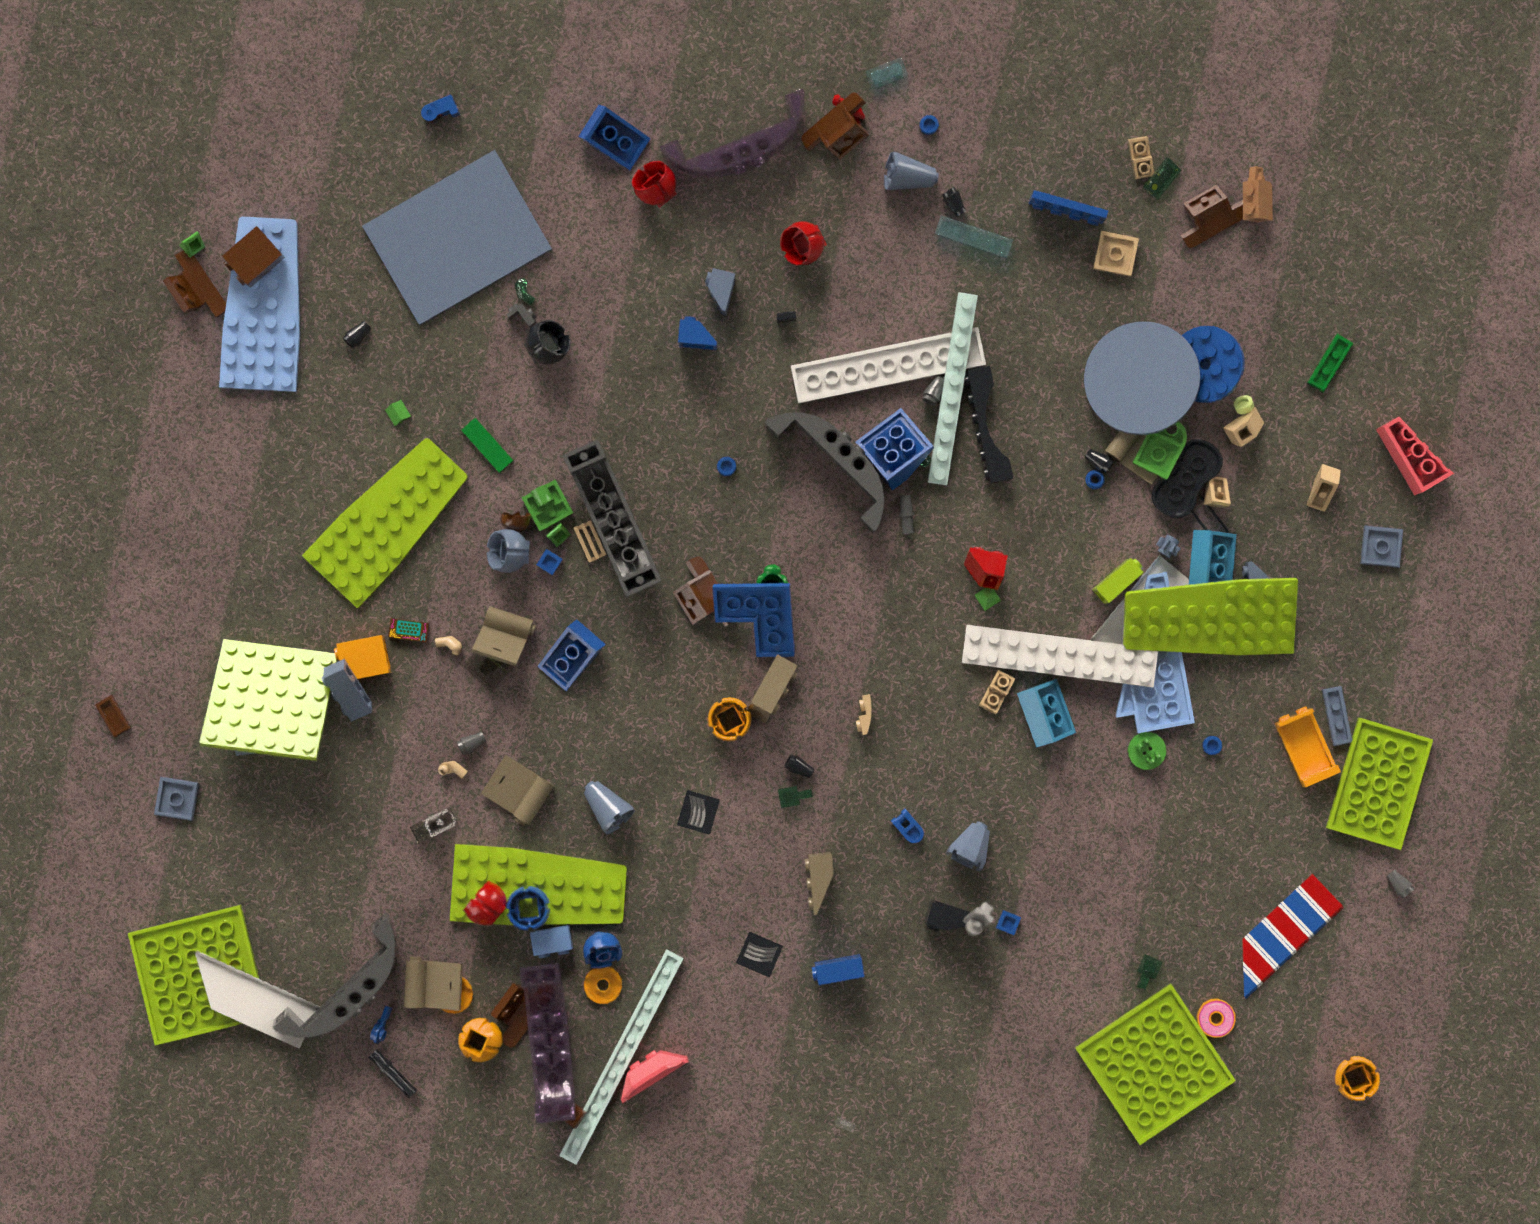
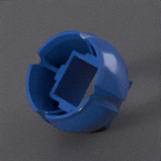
[506,886,550,931]

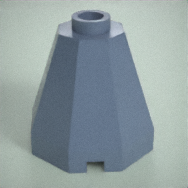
[946,821,990,871]

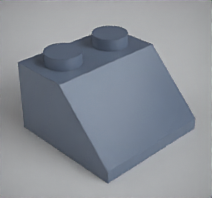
[705,268,736,316]

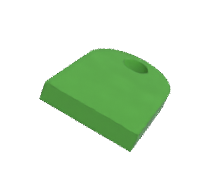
[1132,422,1187,480]

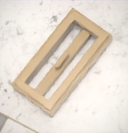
[574,520,607,563]

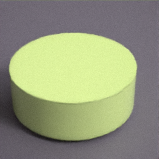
[1234,395,1254,414]

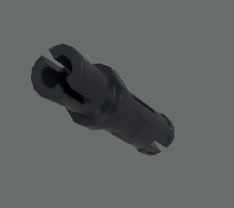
[368,1049,417,1099]

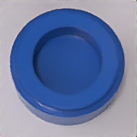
[919,115,939,135]
[717,457,736,476]
[1202,736,1222,755]

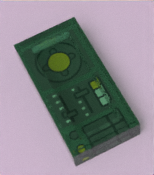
[1143,158,1182,200]

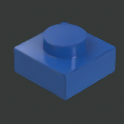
[536,549,563,575]
[996,910,1021,935]

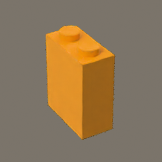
[334,635,391,679]

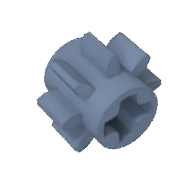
[1156,535,1181,559]

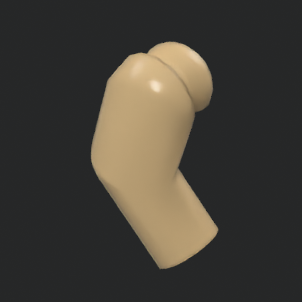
[435,636,462,655]
[438,761,468,778]

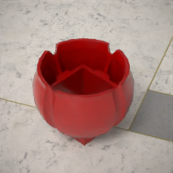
[632,161,677,208]
[780,221,827,265]
[463,881,507,925]

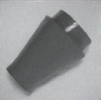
[922,376,944,406]
[456,732,486,756]
[1386,869,1414,898]

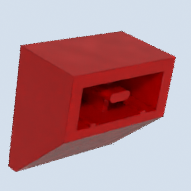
[964,547,1008,590]

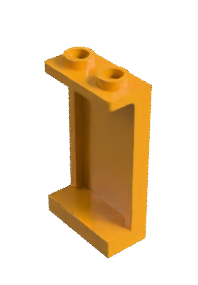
[1275,706,1341,787]

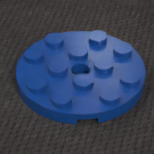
[1182,326,1245,403]

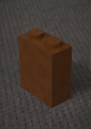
[222,226,285,288]

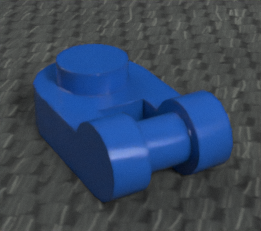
[890,808,924,843]

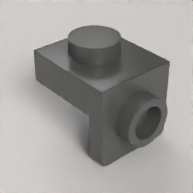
[506,303,537,328]

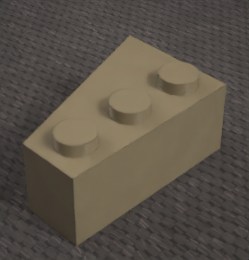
[747,654,798,724]

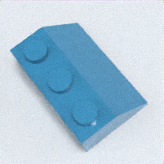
[1189,530,1237,585]
[1017,679,1076,748]

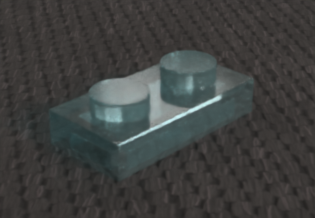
[865,58,908,90]

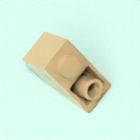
[1223,407,1264,447]

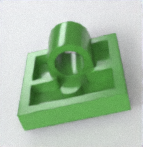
[522,480,574,532]

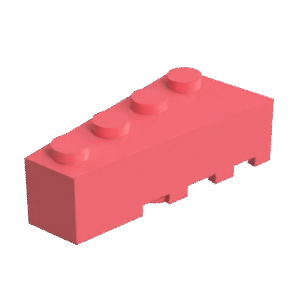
[1376,417,1454,495]

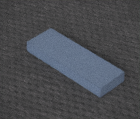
[1322,686,1352,746]

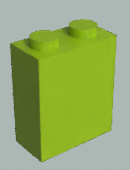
[1092,558,1144,604]

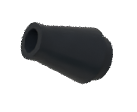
[941,187,967,216]
[343,321,371,349]
[1085,448,1114,474]
[784,754,814,778]

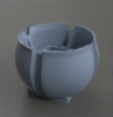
[487,529,530,573]

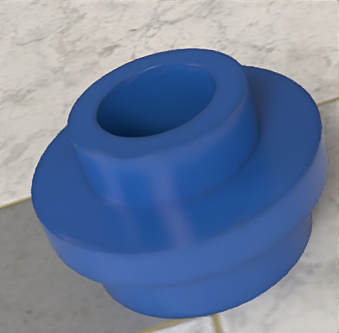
[1085,470,1105,489]

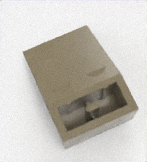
[805,852,834,915]

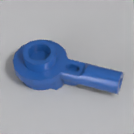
[370,1005,392,1044]

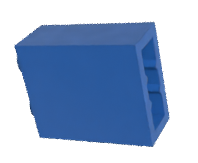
[812,954,865,985]

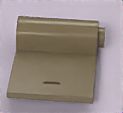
[1105,431,1158,485]
[472,606,536,666]
[481,754,554,826]
[404,956,463,1011]

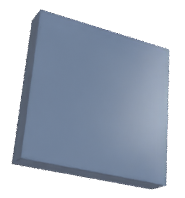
[1360,526,1403,568]
[154,777,199,821]

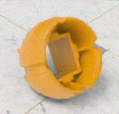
[708,697,752,741]
[458,1018,503,1062]
[1335,1056,1380,1101]

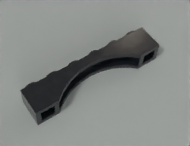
[964,366,1013,484]

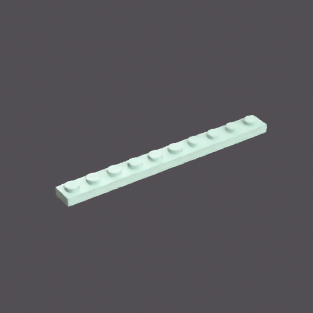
[928,292,978,485]

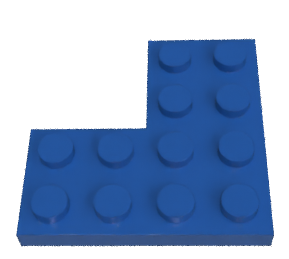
[712,583,795,657]

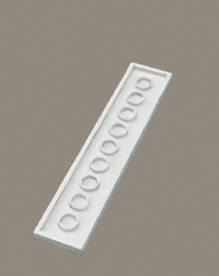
[791,327,986,404]
[962,625,1158,687]

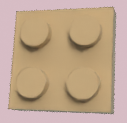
[1093,231,1139,277]

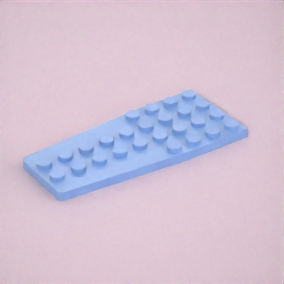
[219,217,300,392]

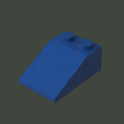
[578,105,651,170]
[537,620,606,691]

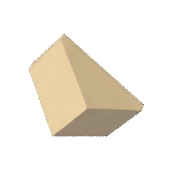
[1203,476,1231,508]

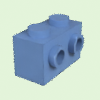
[530,925,573,958]

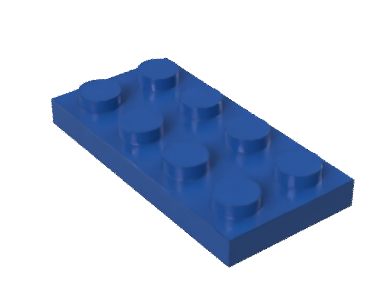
[1028,190,1108,226]

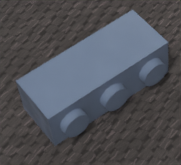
[322,659,372,721]

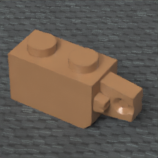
[1243,166,1273,223]

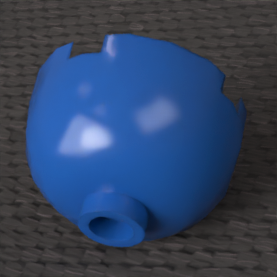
[583,932,622,968]

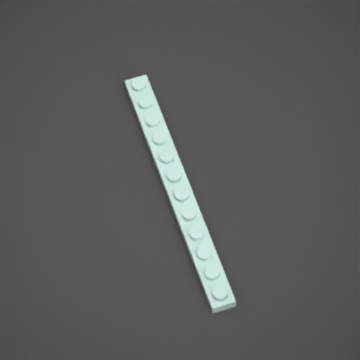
[559,949,683,1164]

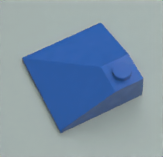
[855,408,934,490]

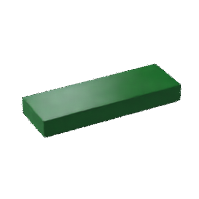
[1307,333,1353,392]
[461,418,514,473]

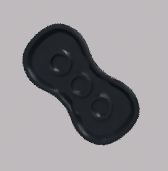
[1152,439,1223,519]

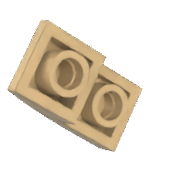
[1128,136,1155,179]
[979,670,1015,715]
[856,694,871,735]

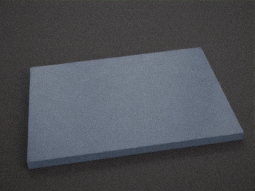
[363,150,552,325]

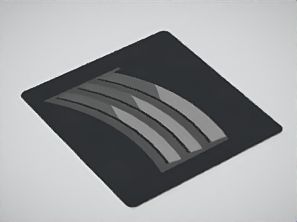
[677,790,720,835]
[736,932,783,977]

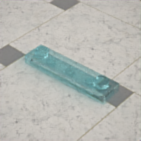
[934,215,1013,259]

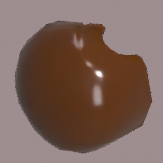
[500,511,532,532]

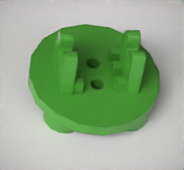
[1127,732,1166,770]

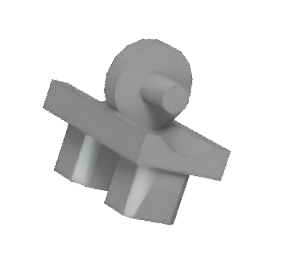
[963,902,994,935]

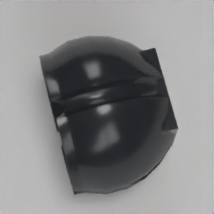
[524,320,571,365]

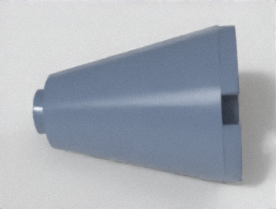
[884,152,939,190]
[584,781,635,835]

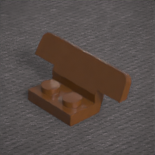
[801,92,869,160]
[1180,185,1243,248]
[163,250,226,317]
[673,556,731,627]
[491,979,554,1047]

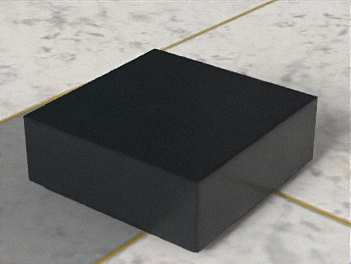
[777,311,796,323]

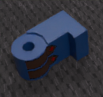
[421,94,460,124]

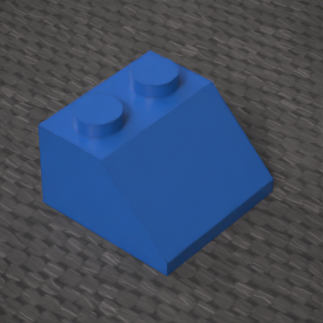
[678,317,717,350]

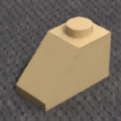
[1307,464,1341,512]

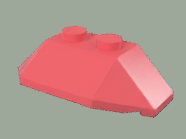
[621,1050,689,1103]

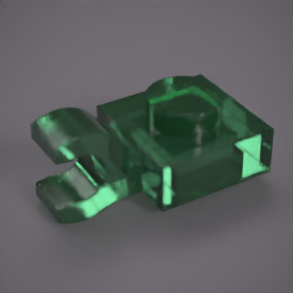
[778,786,813,808]
[1136,954,1162,990]

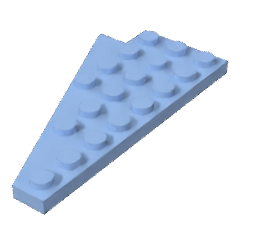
[1116,572,1195,733]

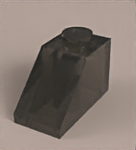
[410,807,458,844]

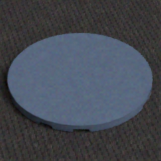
[1084,322,1200,435]

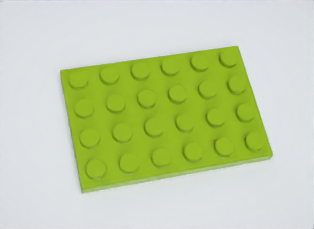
[1326,718,1433,850]

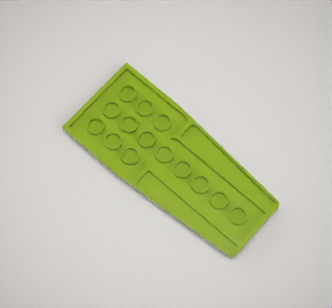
[302,438,468,608]
[1123,578,1298,655]
[450,844,627,925]

